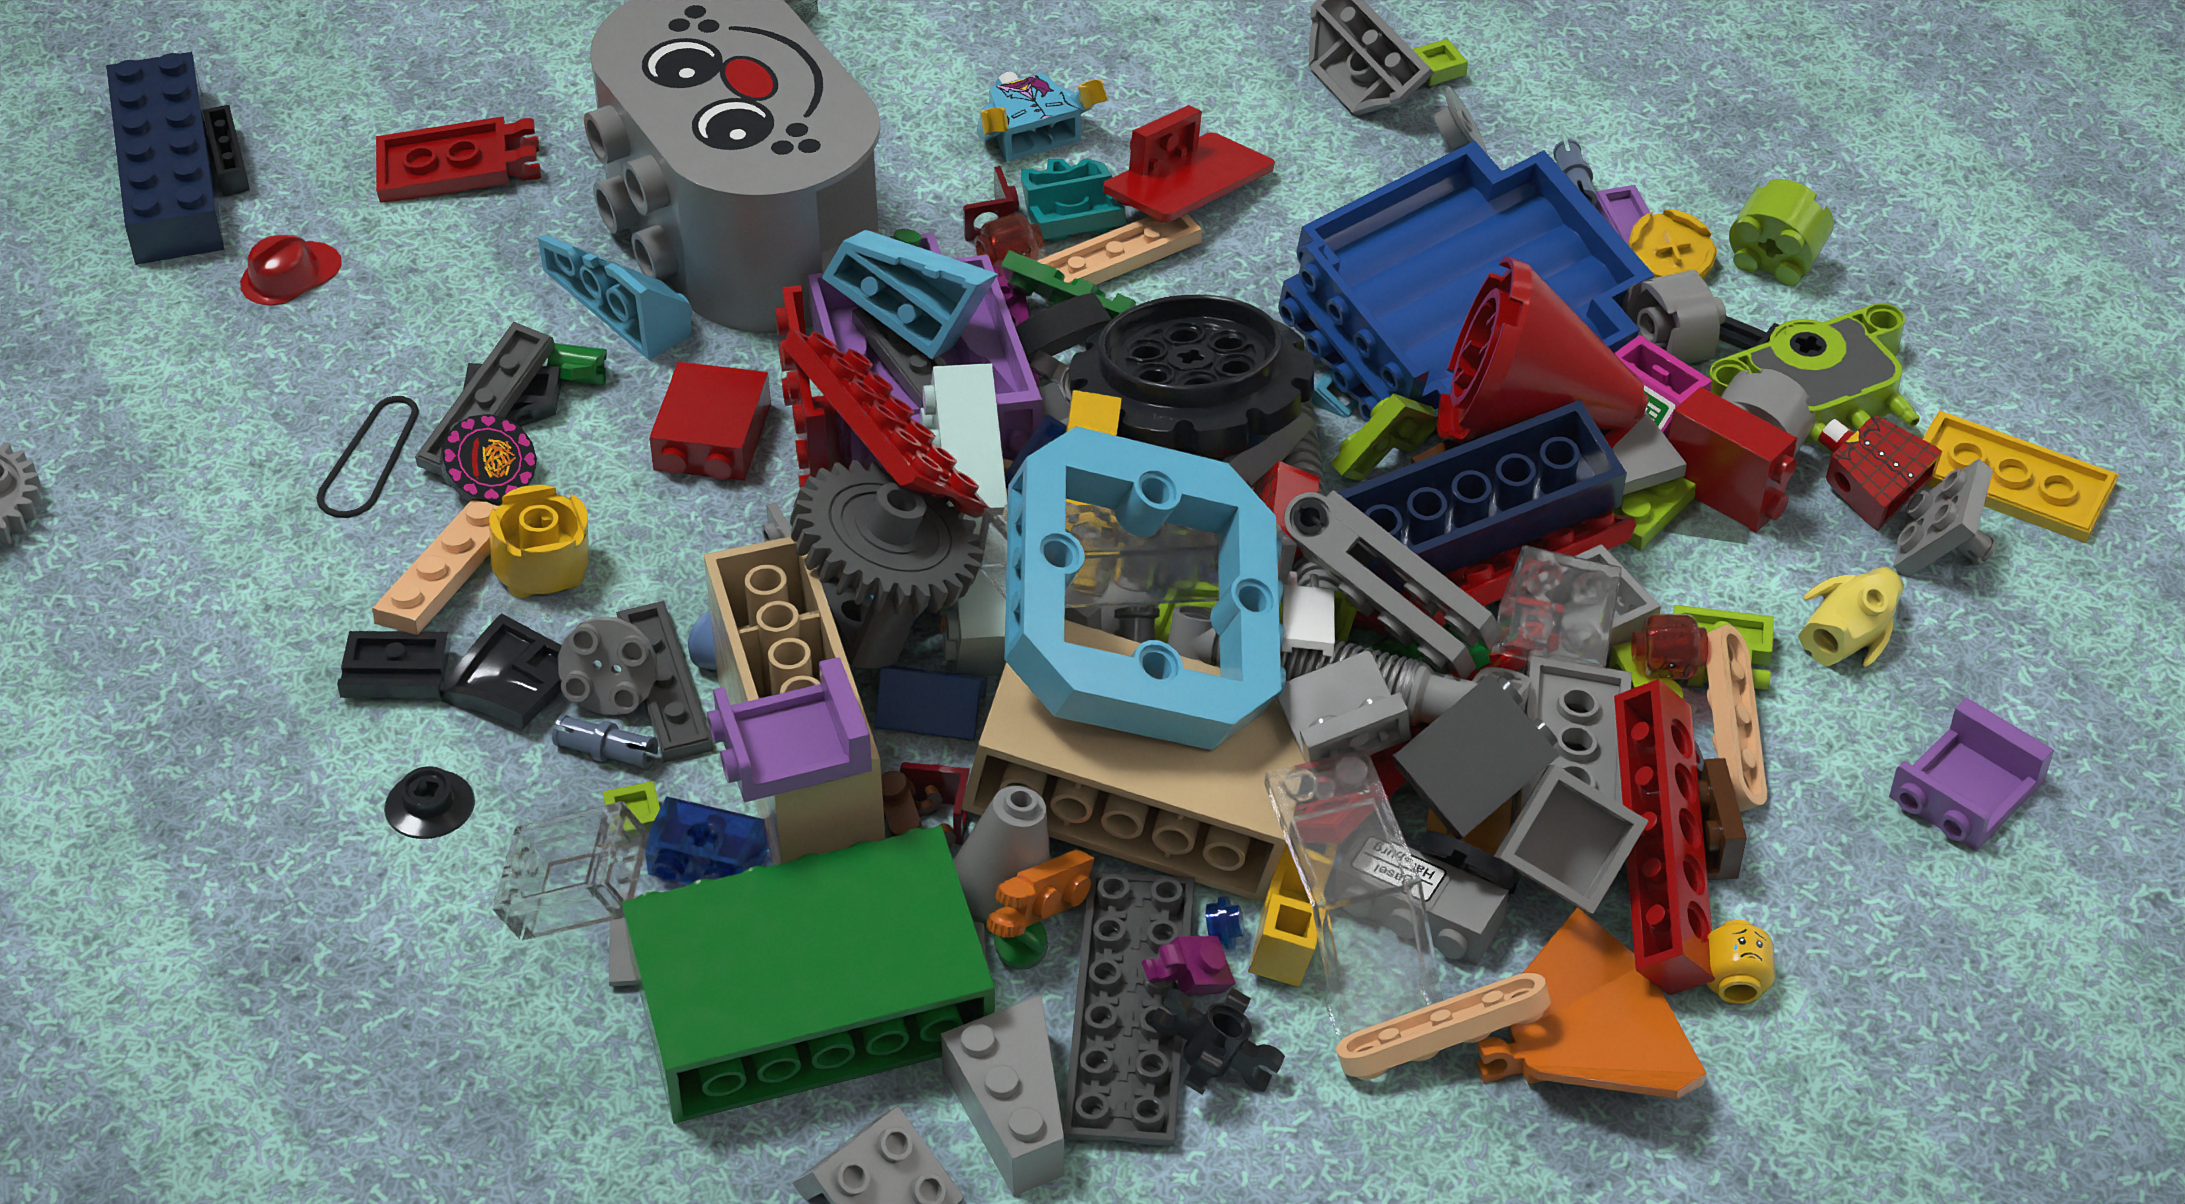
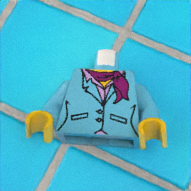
[977,72,1108,162]

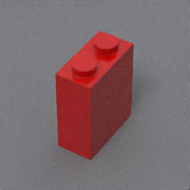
[649,362,771,481]
[1668,387,1797,533]

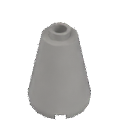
[953,786,1051,926]

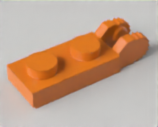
[986,849,1095,938]

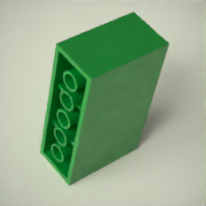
[621,825,995,1124]

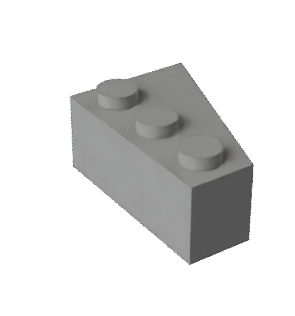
[941,994,1064,1197]

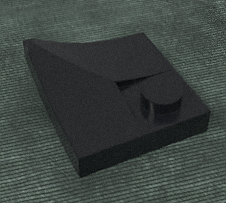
[441,613,562,730]

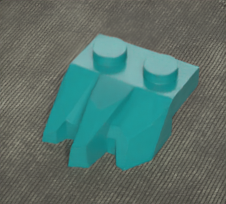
[1021,158,1126,241]

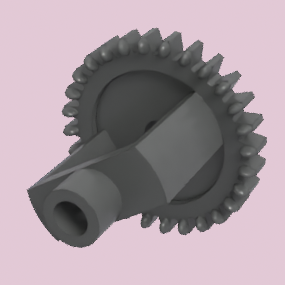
[790,460,984,669]

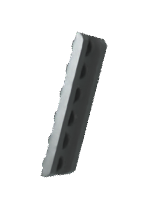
[1063,871,1195,1146]

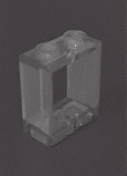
[492,801,650,941]

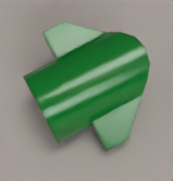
[547,343,607,385]

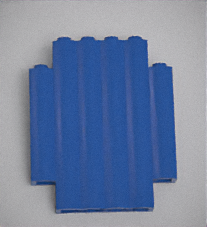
[1278,141,1654,431]

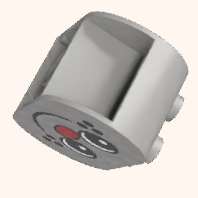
[584,0,881,333]

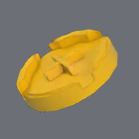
[1627,209,1717,280]

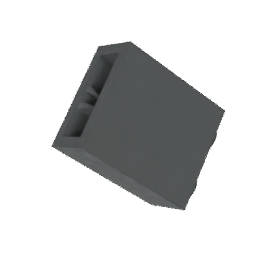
[1389,673,1560,840]

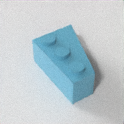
[822,230,998,359]

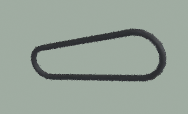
[316,396,419,518]

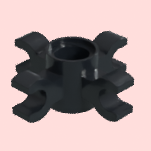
[1150,987,1285,1095]

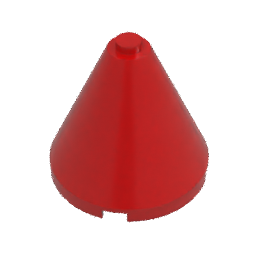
[1437,256,1648,444]

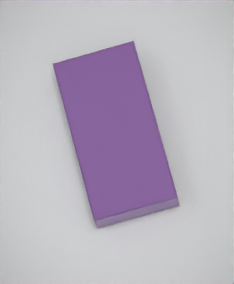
[1595,185,1651,243]

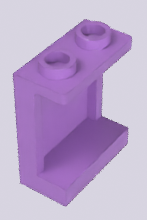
[707,657,872,803]
[1889,697,2054,851]

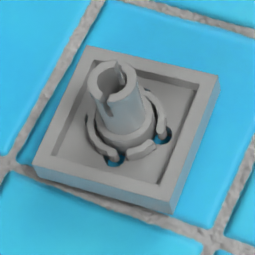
[1893,459,1997,577]

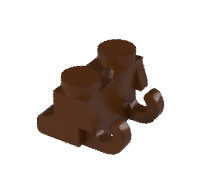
[881,771,956,849]

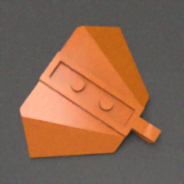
[1476,907,1707,1099]

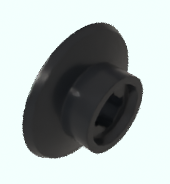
[384,766,475,839]

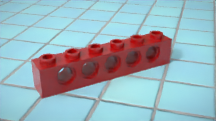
[1614,679,1715,995]

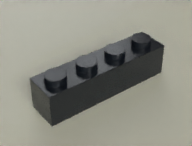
[203,105,250,196]

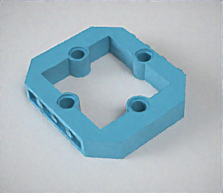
[1005,426,1286,750]

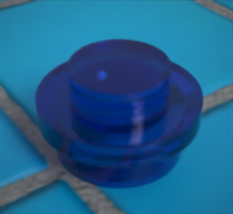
[1205,896,1245,950]

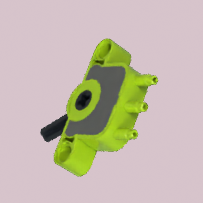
[1708,303,1920,456]

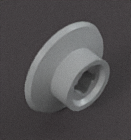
[1434,86,1487,153]

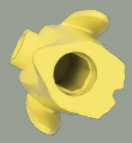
[1798,567,1904,668]

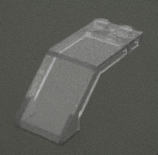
[1264,749,1443,1042]

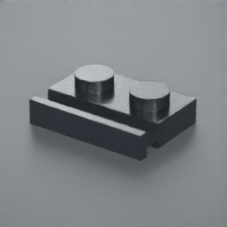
[337,631,451,699]

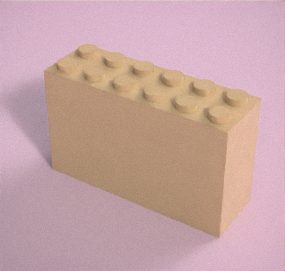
[703,536,885,865]
[961,620,1307,902]

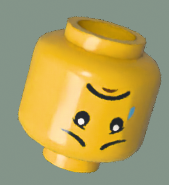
[1707,919,1775,1004]

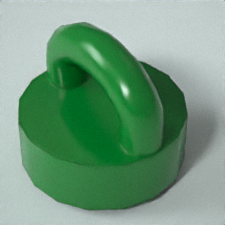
[994,921,1048,970]

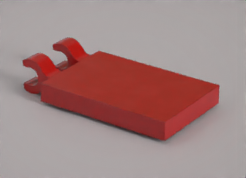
[376,116,541,202]

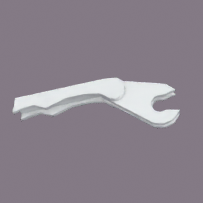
[1281,571,1335,657]

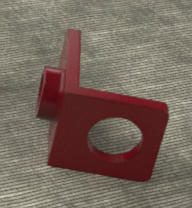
[963,166,1019,241]
[900,762,970,845]

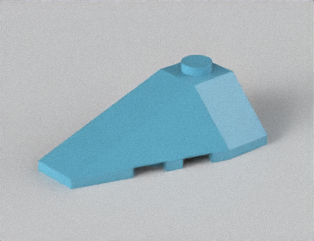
[538,234,693,360]

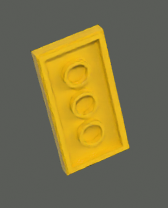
[1923,410,2120,543]

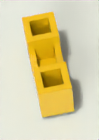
[1248,814,1337,987]

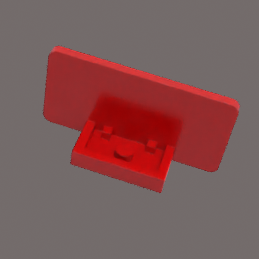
[1103,105,1275,223]

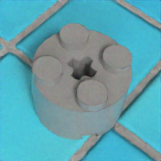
[1622,270,1726,364]
[1721,369,1816,458]

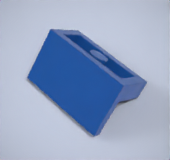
[874,666,988,740]

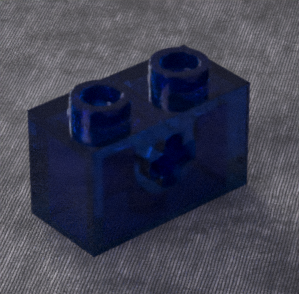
[643,796,768,884]

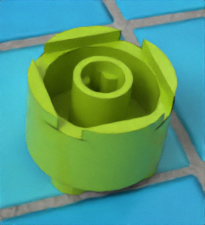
[1729,179,1834,286]

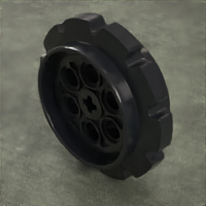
[1069,294,1314,460]

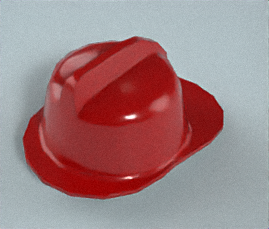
[240,234,342,306]

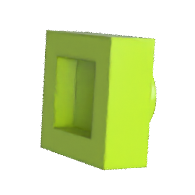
[1412,38,1468,86]
[602,781,665,843]

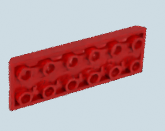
[786,328,990,518]
[1352,510,1636,638]

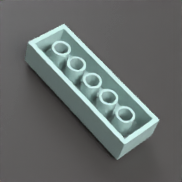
[920,363,1008,676]

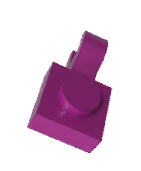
[1142,936,1235,995]

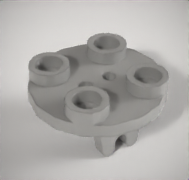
[558,617,658,715]

